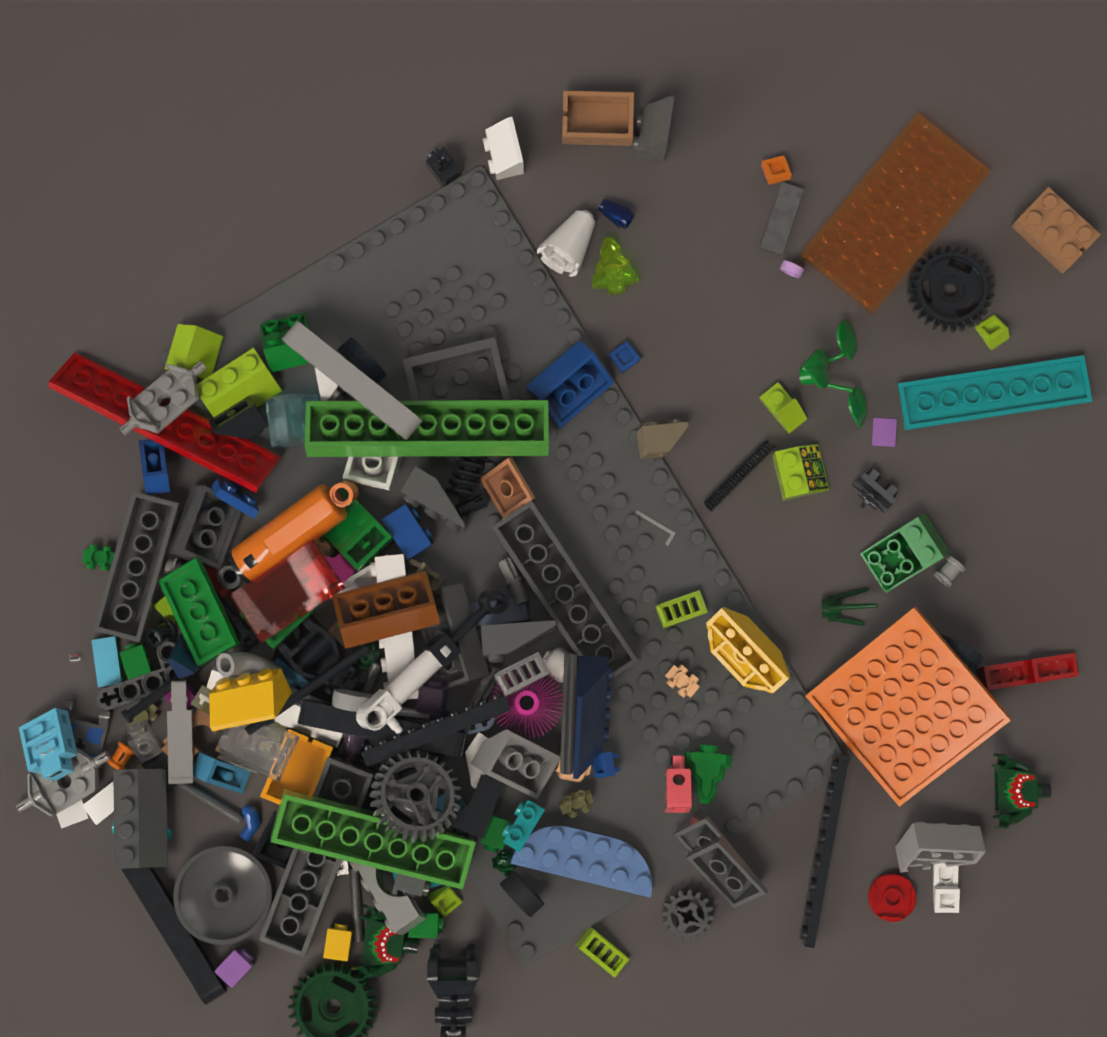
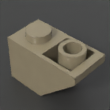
[636,419,688,460]

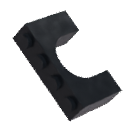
[401,748,507,842]

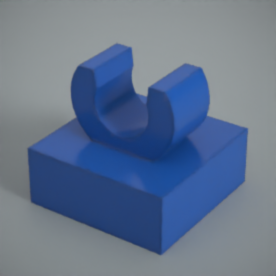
[592,751,621,778]

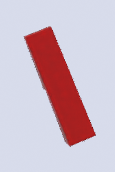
[976,653,1079,690]

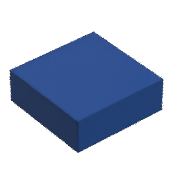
[608,341,641,374]

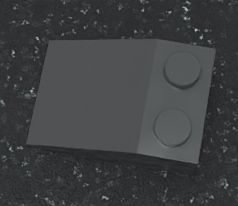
[633,96,674,162]

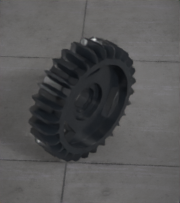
[907,245,995,333]

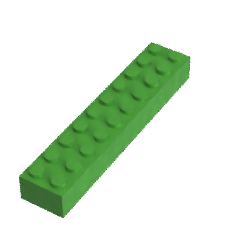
[305,400,549,457]

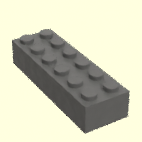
[93,491,183,644]

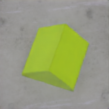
[165,324,224,380]

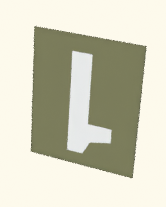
[191,685,212,716]

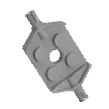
[119,361,207,436]
[16,747,111,817]

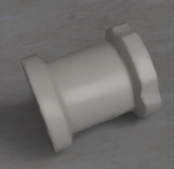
[934,556,965,588]

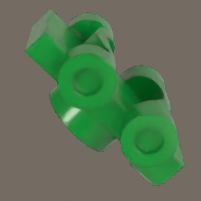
[82,545,115,571]

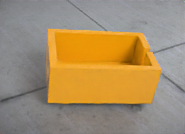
[260,729,336,804]

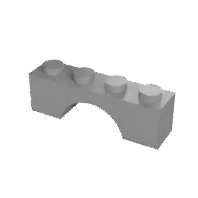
[349,862,426,935]

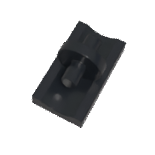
[852,468,898,513]

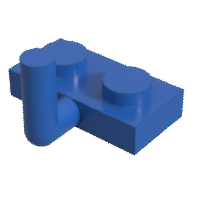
[212,479,259,519]

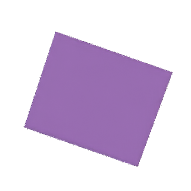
[872,418,897,447]

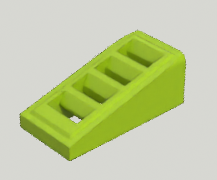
[655,590,708,629]
[575,927,630,978]

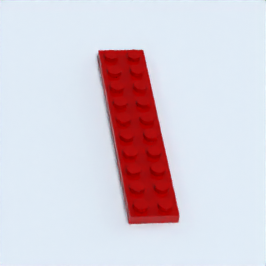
[48,352,281,493]

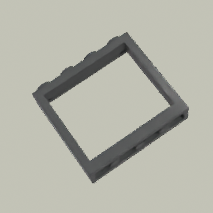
[402,337,510,401]

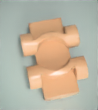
[665,664,700,698]

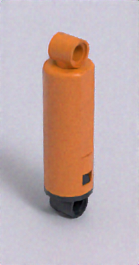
[218,480,359,589]

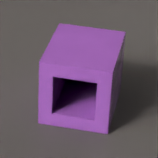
[214,948,255,988]

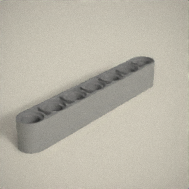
[282,321,423,440]

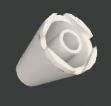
[537,210,595,277]

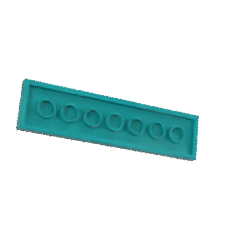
[897,355,1093,431]

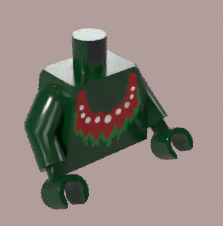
[992,753,1051,829]
[352,904,419,981]

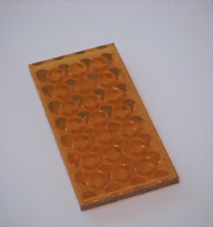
[800,113,991,315]

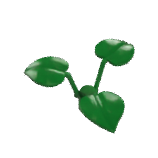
[799,319,867,429]

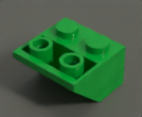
[260,313,310,373]

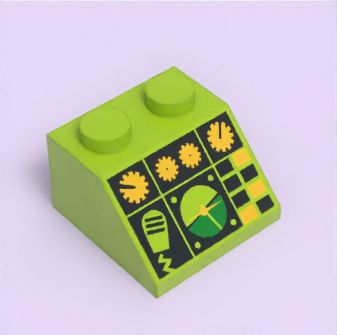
[772,444,829,501]

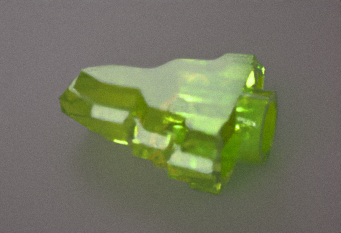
[592,236,639,295]

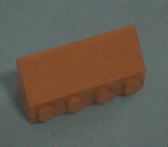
[332,571,440,649]

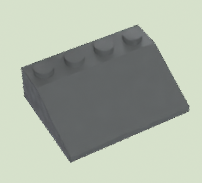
[481,620,556,663]

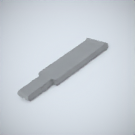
[167,680,193,784]

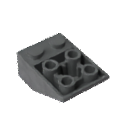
[401,466,466,533]

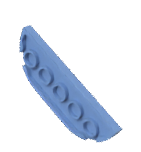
[510,826,652,898]

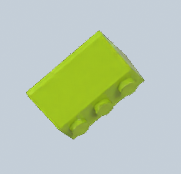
[196,348,283,417]

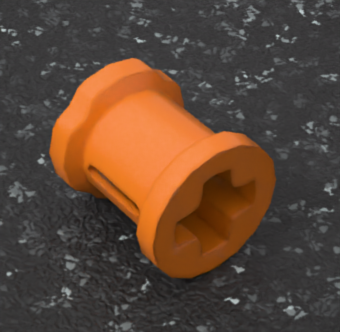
[106,741,137,770]

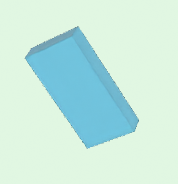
[92,636,123,687]

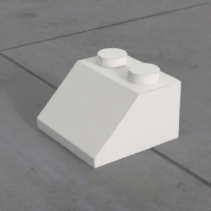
[482,117,524,180]
[342,457,403,490]

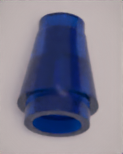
[598,199,635,229]

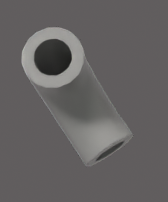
[216,651,284,677]

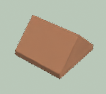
[480,457,536,519]

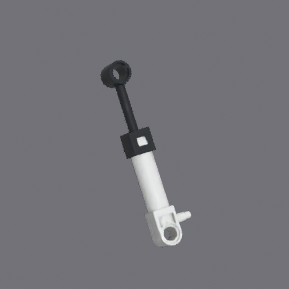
[356,589,509,734]

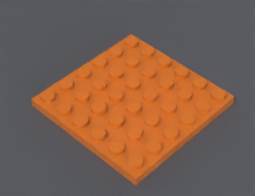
[805,606,1012,807]

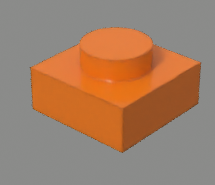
[761,155,792,185]

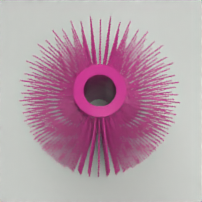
[490,666,564,739]

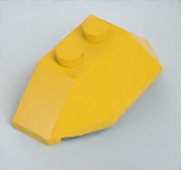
[706,607,790,693]

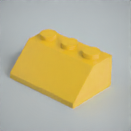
[209,668,292,731]

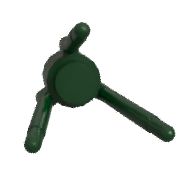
[821,587,878,626]

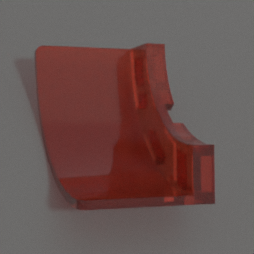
[231,539,345,643]

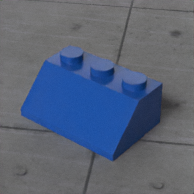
[526,340,614,428]

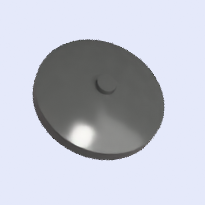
[173,846,272,945]

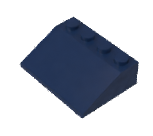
[573,656,613,779]

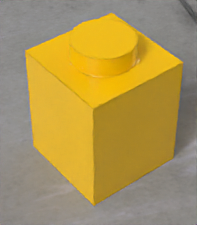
[323,923,354,961]

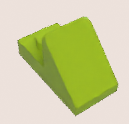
[759,382,807,434]

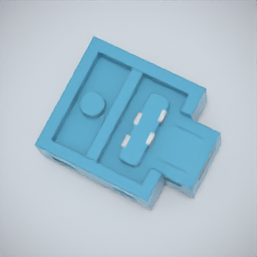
[18,708,78,781]

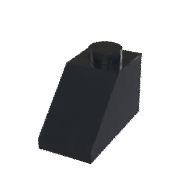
[209,396,268,439]

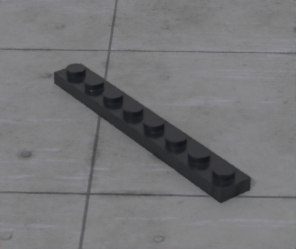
[799,753,849,948]

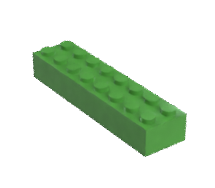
[271,789,476,890]

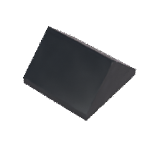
[251,810,293,869]

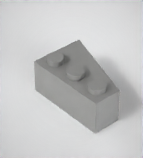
[895,821,986,872]

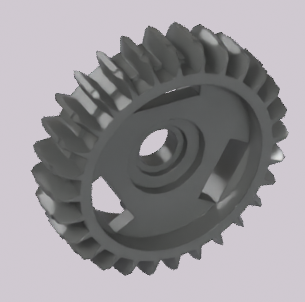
[370,750,462,843]

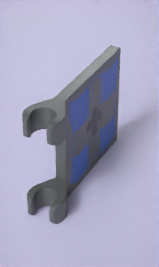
[62,700,113,770]

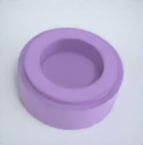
[780,260,804,278]

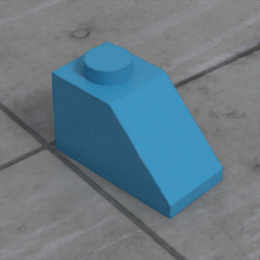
[193,752,251,794]

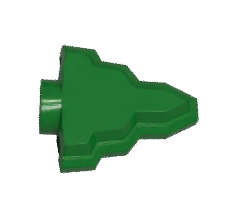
[684,745,732,804]

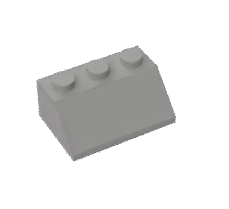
[471,729,561,799]

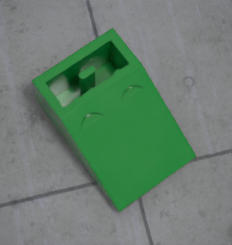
[324,488,394,572]
[860,513,951,593]

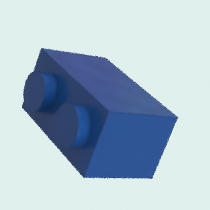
[138,439,170,495]
[382,504,434,561]

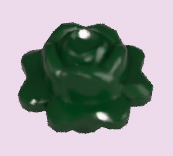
[353,644,380,672]
[492,850,518,876]

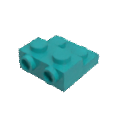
[502,799,545,852]

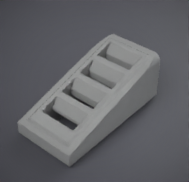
[494,652,550,697]

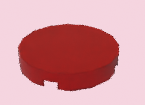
[867,873,917,922]

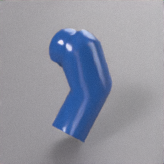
[239,804,261,842]

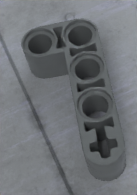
[96,641,189,710]

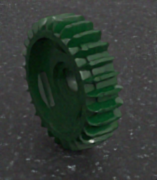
[288,961,378,1037]

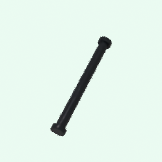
[121,658,216,724]

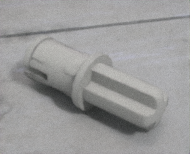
[499,558,530,605]

